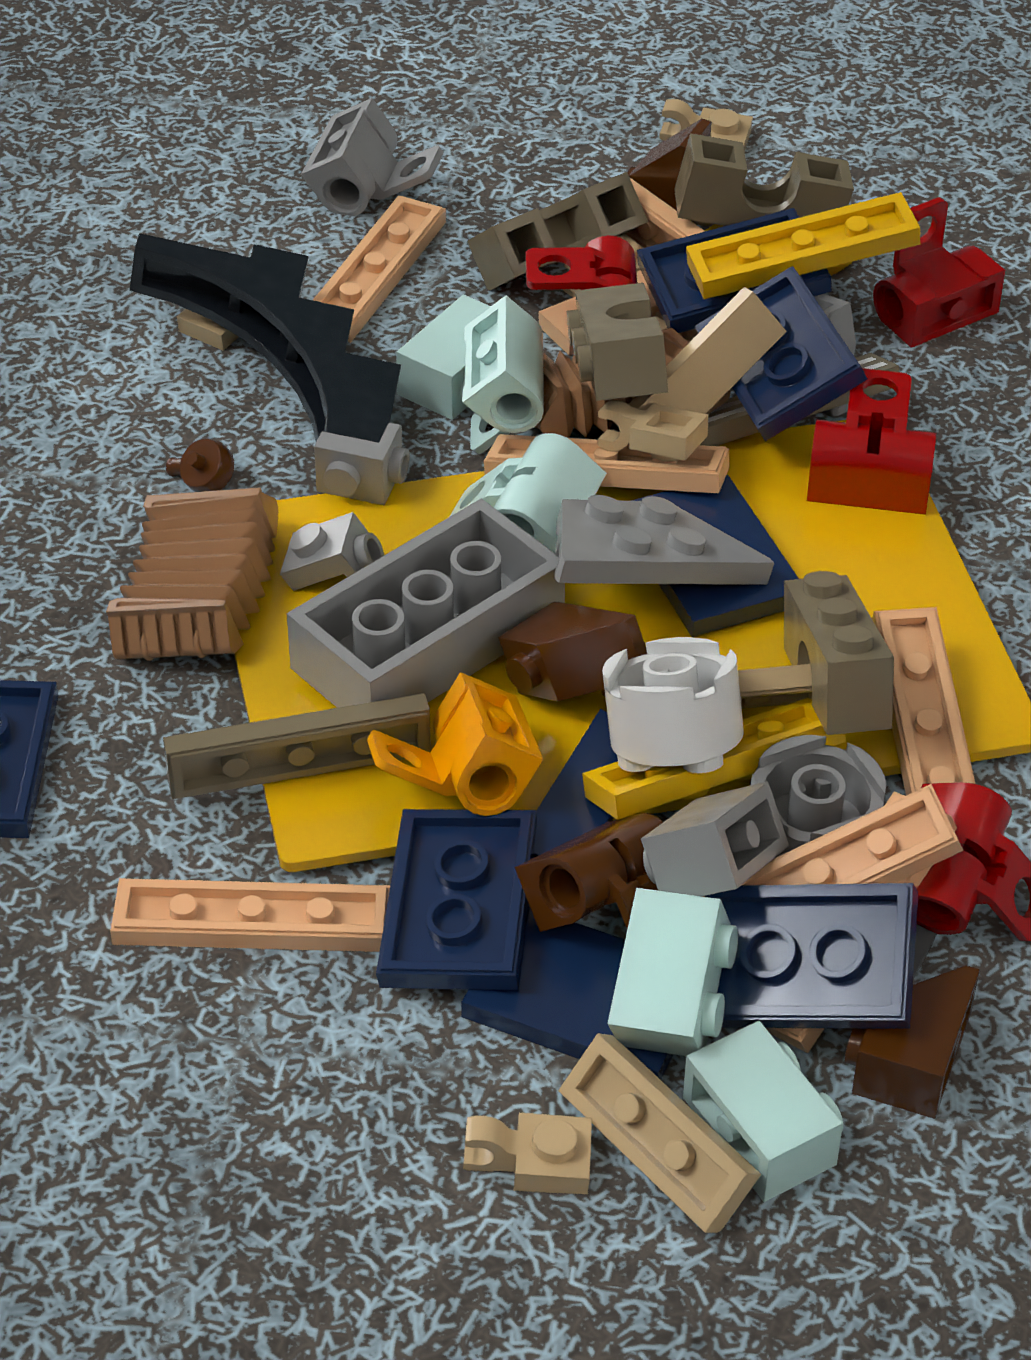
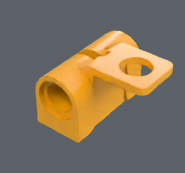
[367,672,543,816]

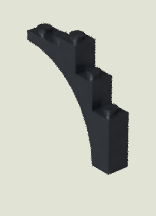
[129,233,401,443]

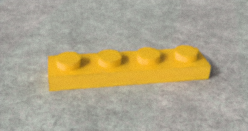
[686,192,920,299]
[582,698,846,820]

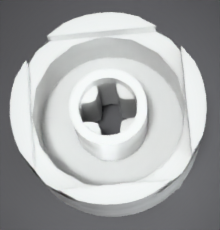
[602,637,744,773]

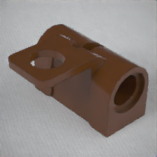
[514,813,663,932]

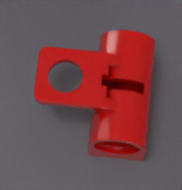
[873,197,1006,348]
[526,235,638,290]
[806,368,936,515]
[917,782,1031,941]

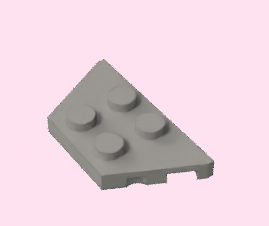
[555,495,774,585]

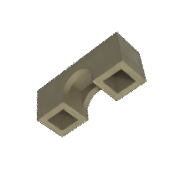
[674,133,854,226]
[467,172,648,291]
[567,283,668,401]
[784,571,894,735]

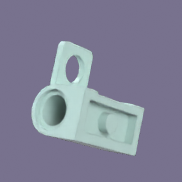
[462,295,544,454]
[449,433,607,553]

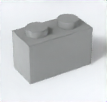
[641,781,789,896]

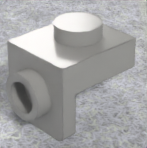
[314,423,410,505]
[280,512,385,591]

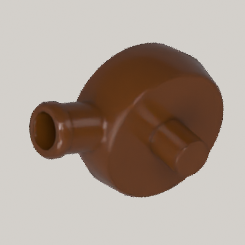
[166,438,234,492]

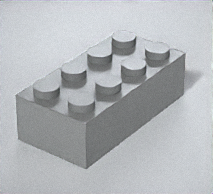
[287,498,565,708]

